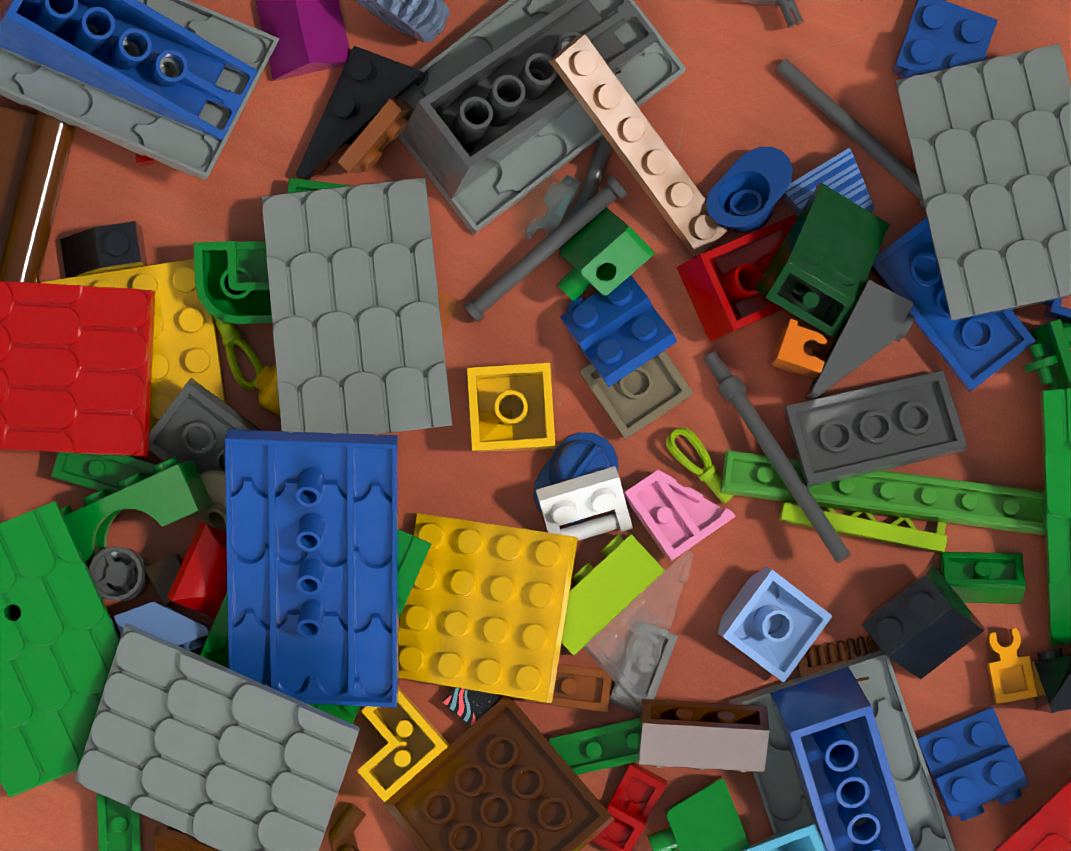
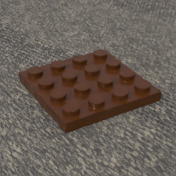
[383,696,615,851]

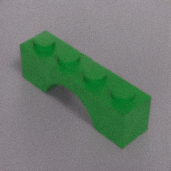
[61,457,213,562]

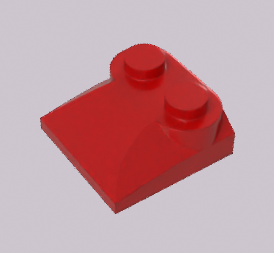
[166,521,227,619]

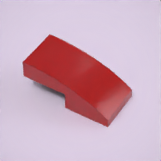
[591,762,668,851]

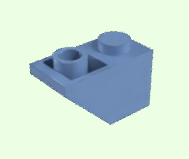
[114,602,212,651]

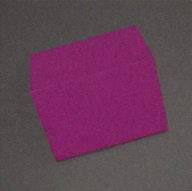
[256,0,351,81]

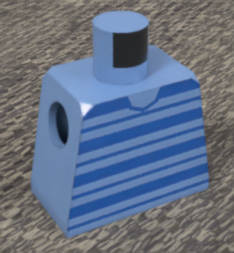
[781,148,875,216]

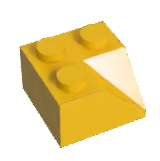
[467,363,556,451]

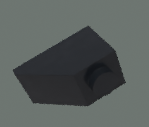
[60,221,148,278]

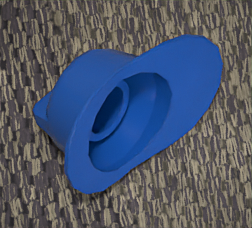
[706,147,793,234]
[534,432,618,524]

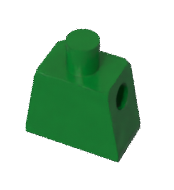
[556,207,655,301]
[647,776,750,851]

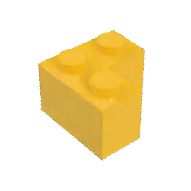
[357,686,450,803]

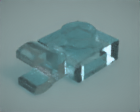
[526,175,582,239]

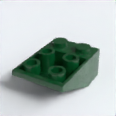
[754,182,890,338]

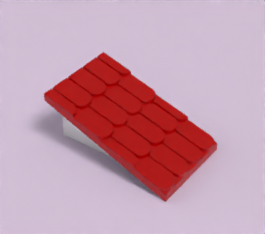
[0,281,156,457]

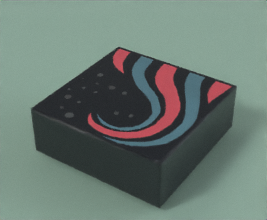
[441,687,500,726]

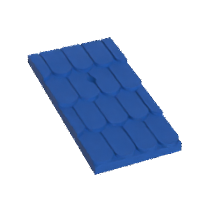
[225,430,399,707]

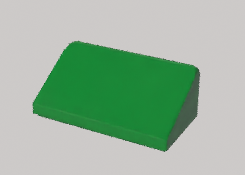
[939,552,1026,604]

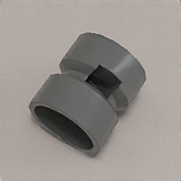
[89,547,150,601]

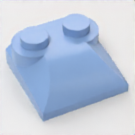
[717,566,832,683]

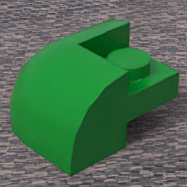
[194,241,273,324]

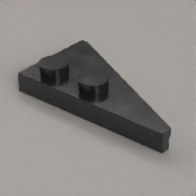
[295,46,426,180]

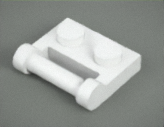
[536,466,633,541]

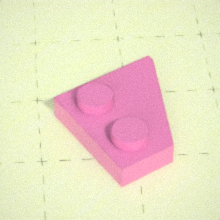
[624,470,736,562]

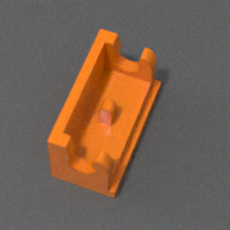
[771,319,827,380]

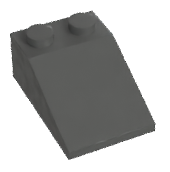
[805,280,915,400]

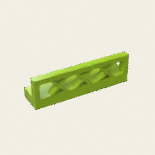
[778,501,948,553]

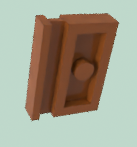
[338,99,414,173]

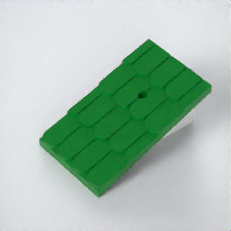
[0,501,120,798]

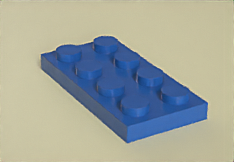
[872,217,1036,392]

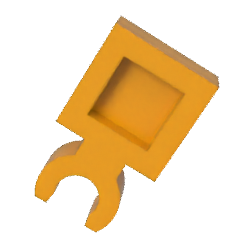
[986,628,1038,704]

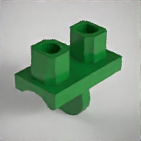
[1023,319,1071,390]

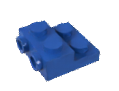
[892,0,998,79]
[560,275,677,387]
[917,706,1029,821]

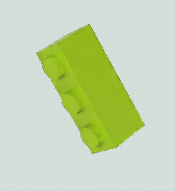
[561,534,665,656]

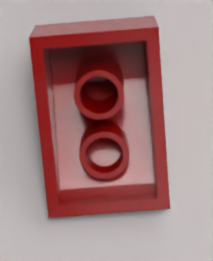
[676,215,797,342]

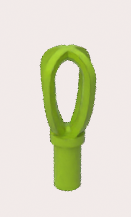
[212,315,264,390]
[666,427,734,504]

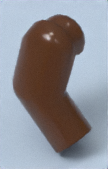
[328,803,366,851]

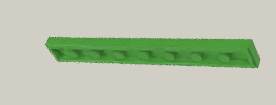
[720,450,1045,536]

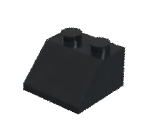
[861,564,985,679]

